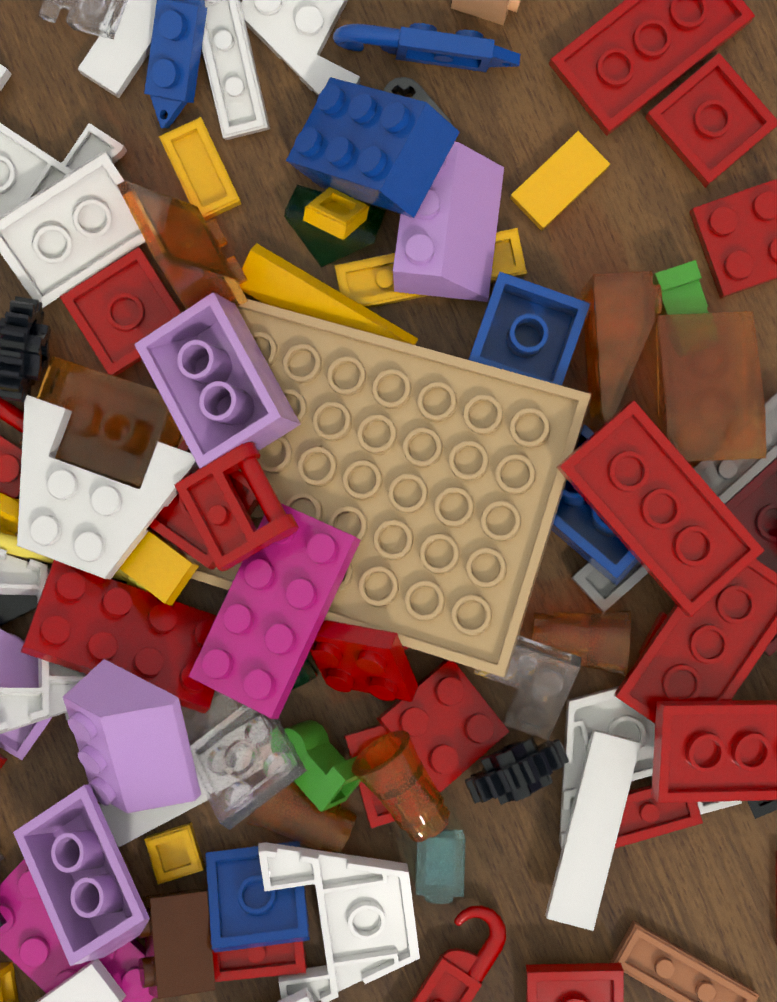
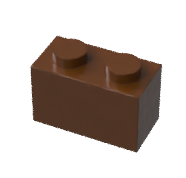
[138,889,216,999]

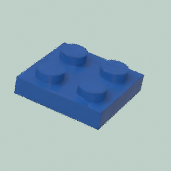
[206,841,310,953]

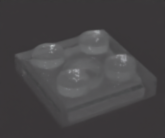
[190,705,307,830]

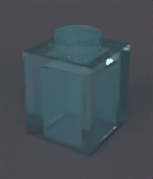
[415,829,466,904]

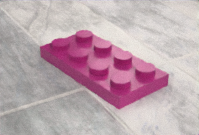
[188,503,361,720]
[0,859,154,1002]

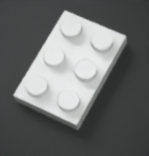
[0,151,158,308]

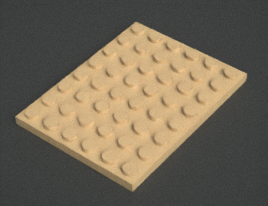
[151,294,592,678]

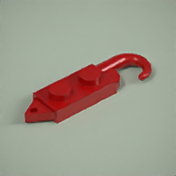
[411,905,506,1002]

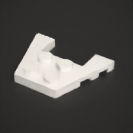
[241,0,360,96]
[0,64,127,217]
[17,395,198,580]
[0,548,87,734]
[559,686,742,849]
[258,842,420,1002]

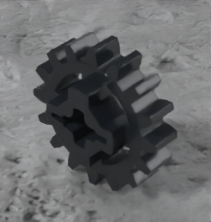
[0,296,51,402]
[465,737,569,805]

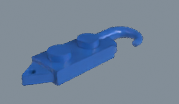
[144,0,208,129]
[333,23,521,72]

